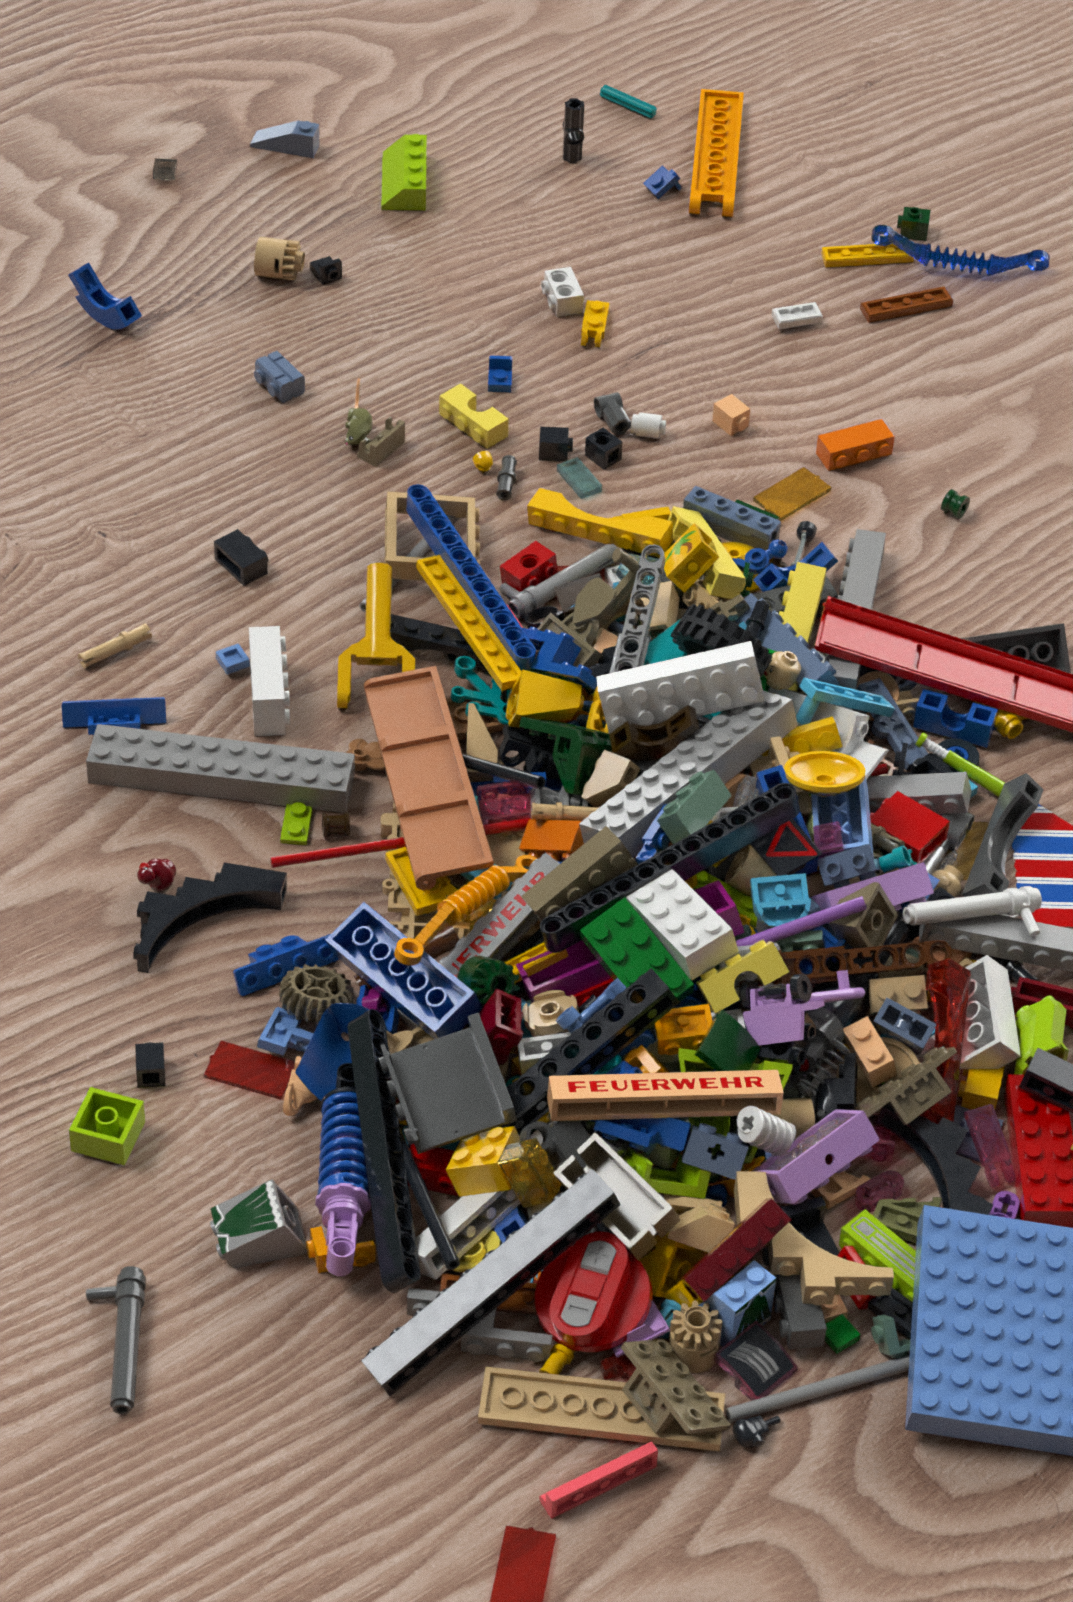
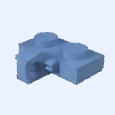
[257,1007,314,1056]

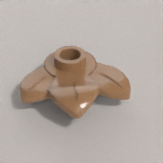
[346,739,385,771]

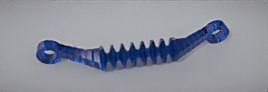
[871,225,1050,277]

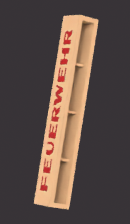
[547,1070,784,1121]

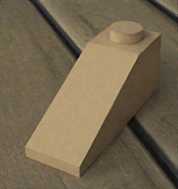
[466,703,502,782]

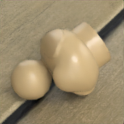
[932,865,964,897]

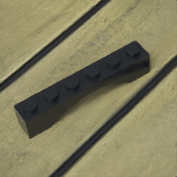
[390,614,492,677]

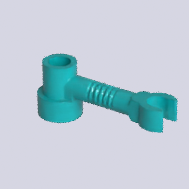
[878,846,917,873]

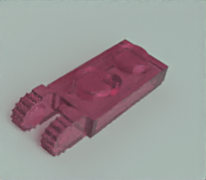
[964,1104,1016,1188]

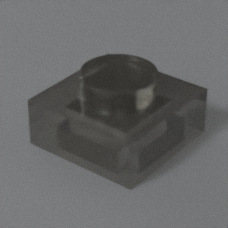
[153,158,178,180]

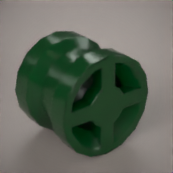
[941,489,970,519]

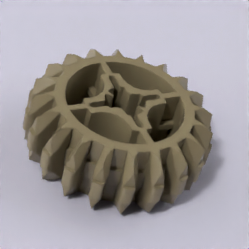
[279,964,354,1025]

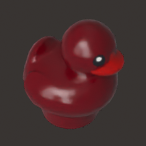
[137,858,176,892]

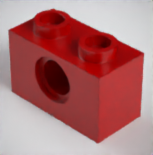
[500,540,558,592]

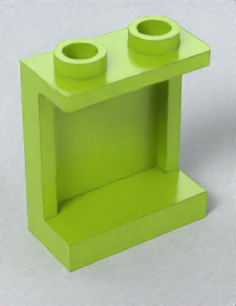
[622,1148,711,1199]

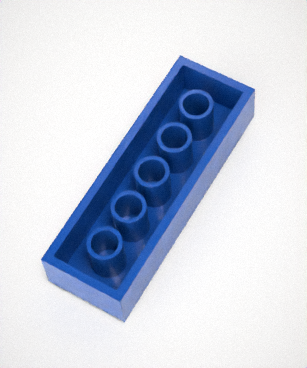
[325,902,483,1039]

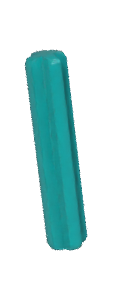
[600,85,657,118]

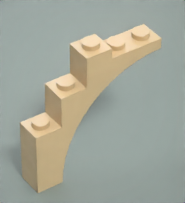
[734,1171,894,1305]

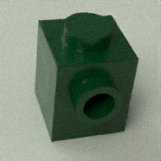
[897,207,931,241]

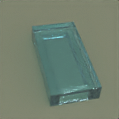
[557,457,602,499]

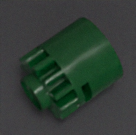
[457,956,520,1006]

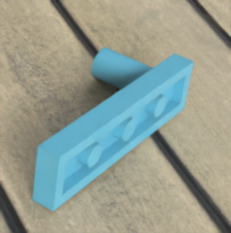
[796,678,895,725]

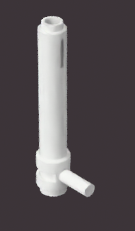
[903,886,1042,937]

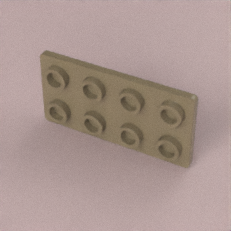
[856,1046,957,1125]
[621,1339,730,1434]

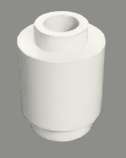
[631,412,666,439]

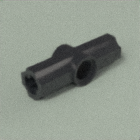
[562,98,585,163]

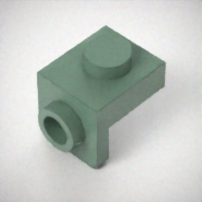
[871,1315,910,1358]

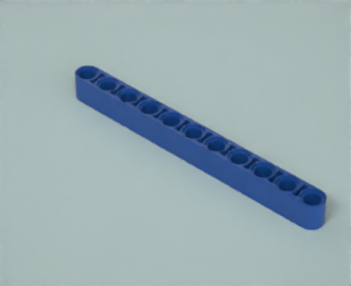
[406,484,536,672]

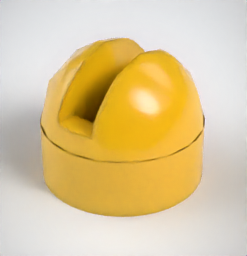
[472,451,493,472]

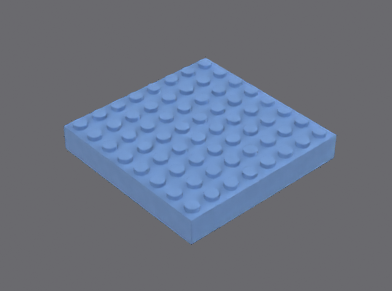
[905,1205,1073,1456]

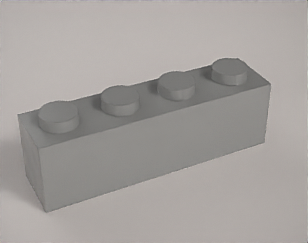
[866,772,972,814]

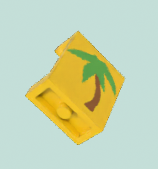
[664,523,720,593]

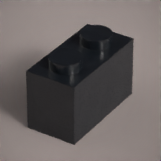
[214,529,269,586]

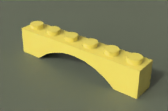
[668,506,746,599]

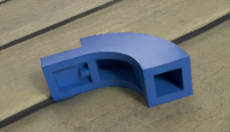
[753,542,838,592]

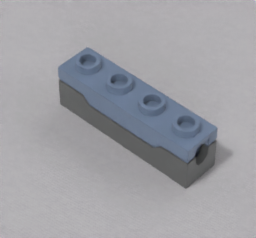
[683,486,781,551]

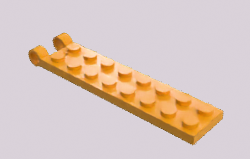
[689,89,744,217]

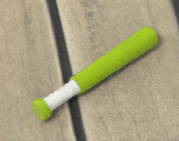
[915,732,1005,797]

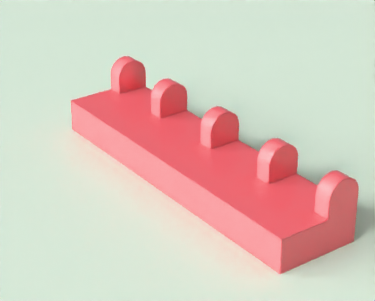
[539,1441,658,1519]

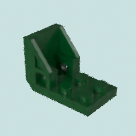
[519,716,613,795]

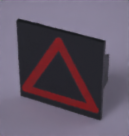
[750,819,822,876]

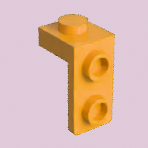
[306,1226,375,1273]

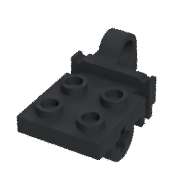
[499,724,570,779]

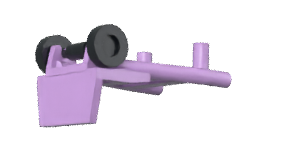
[739,970,865,1046]

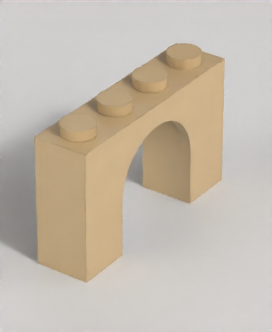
[591,581,680,647]

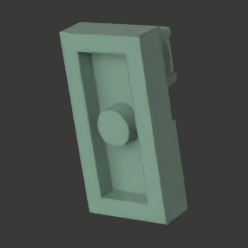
[773,930,826,952]

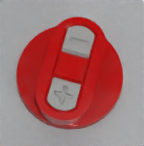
[535,1231,652,1352]

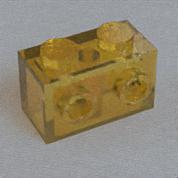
[498,1138,561,1208]

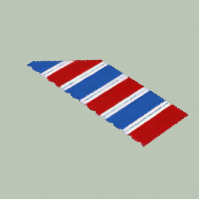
[1012,804,1073,927]

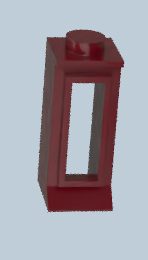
[1011,977,1073,1030]

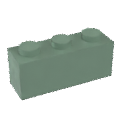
[657,770,732,844]

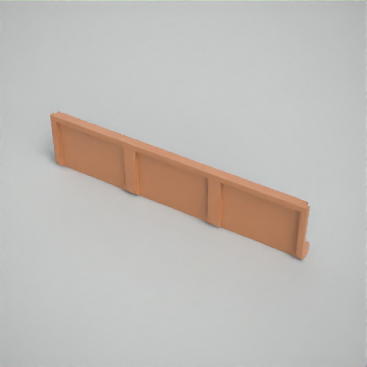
[364,666,494,890]

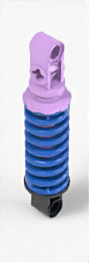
[315,1063,371,1276]

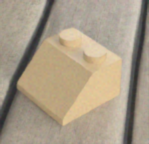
[666,1203,735,1252]

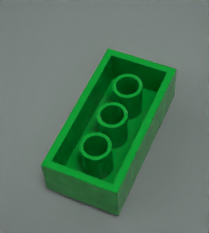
[580,897,694,1002]

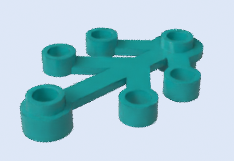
[450,656,512,725]

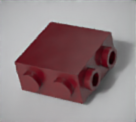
[479,989,523,1066]

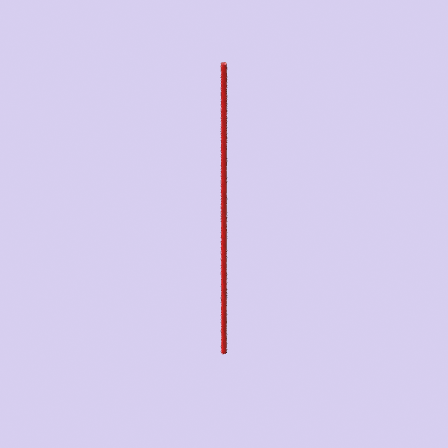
[270,763,888,868]

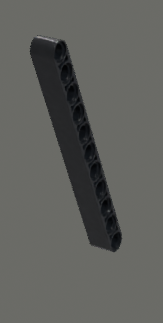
[540,783,800,953]
[347,1009,420,1293]

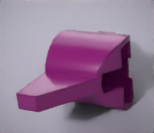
[362,988,387,1013]

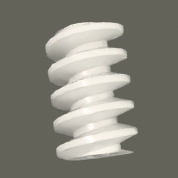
[737,1106,796,1156]

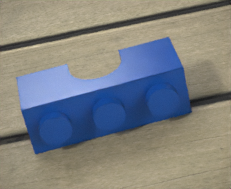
[913,689,998,748]

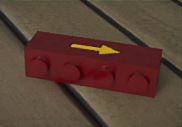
[680,1198,791,1302]

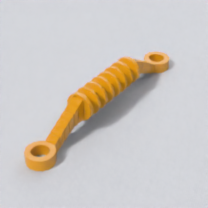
[394,855,537,966]

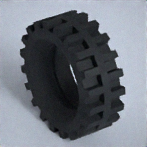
[671,604,772,678]

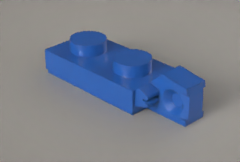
[635,804,670,864]

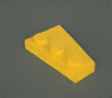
[385,847,460,916]

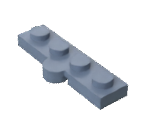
[856,678,928,770]

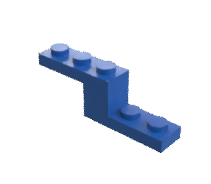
[522,627,597,690]

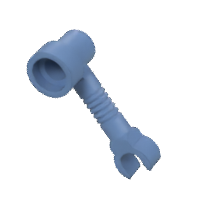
[556,978,626,1033]

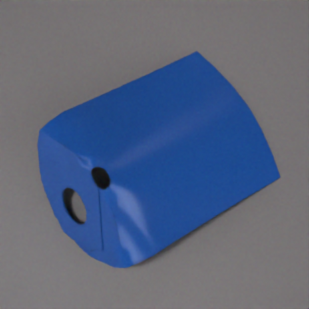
[295,1003,388,1101]

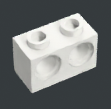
[541,267,584,317]

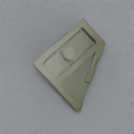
[873,1197,942,1243]

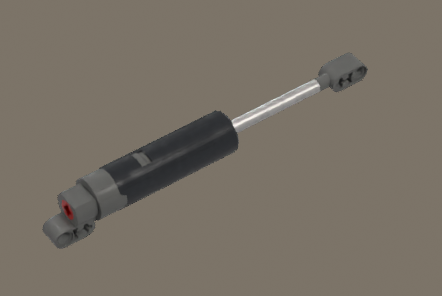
[783,812,975,1099]

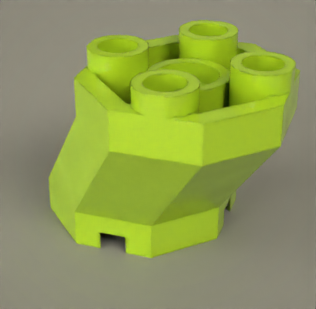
[1014,995,1069,1075]

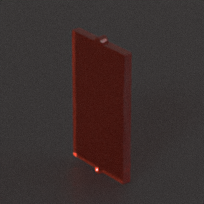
[204,1040,295,1100]
[490,1525,556,1602]

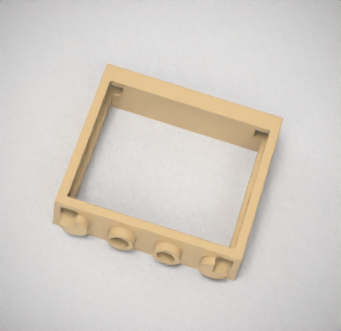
[384,492,480,581]

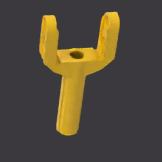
[337,563,415,708]

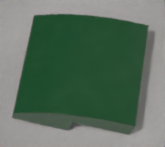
[695,1010,761,1071]

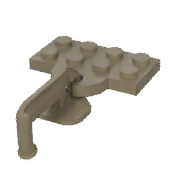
[535,547,645,668]

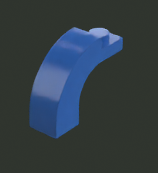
[68,262,142,329]

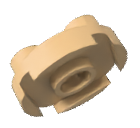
[522,990,579,1037]

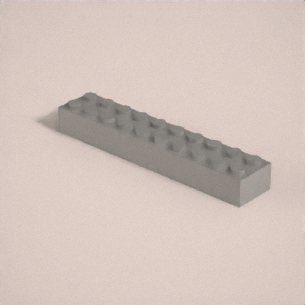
[579,691,798,858]
[86,724,355,813]

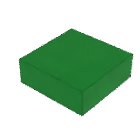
[824,1314,861,1354]

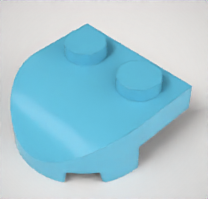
[750,873,811,928]

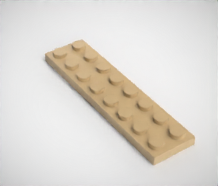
[478,1367,725,1451]

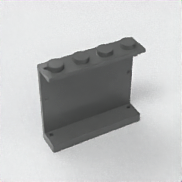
[378,1013,517,1154]

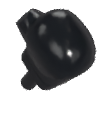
[732,1415,781,1448]

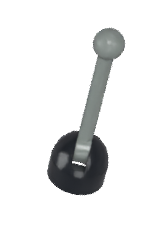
[791,521,817,566]

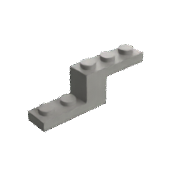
[407,1288,552,1362]

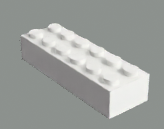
[596,641,765,734]

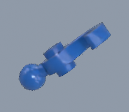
[733,539,788,574]

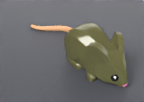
[345,378,373,445]

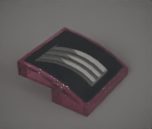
[714,1321,798,1401]

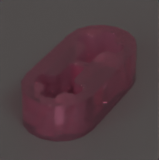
[855,1170,904,1212]

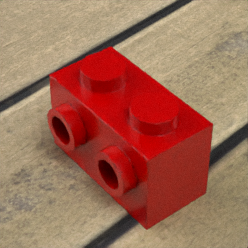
[407,1144,461,1197]

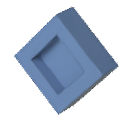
[215,644,250,674]

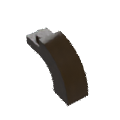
[609,705,699,761]

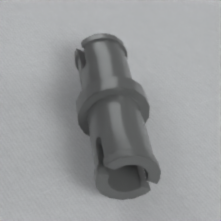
[496,455,517,500]

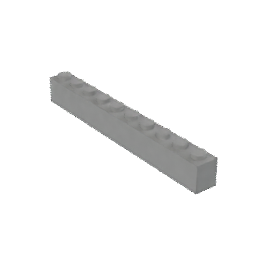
[824,529,886,690]

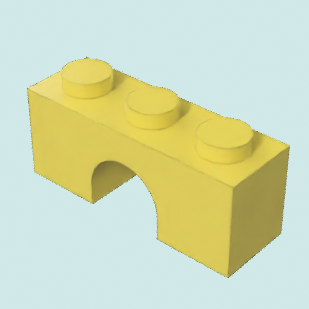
[439,383,509,449]
[696,939,789,1013]

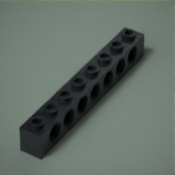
[500,968,680,1136]

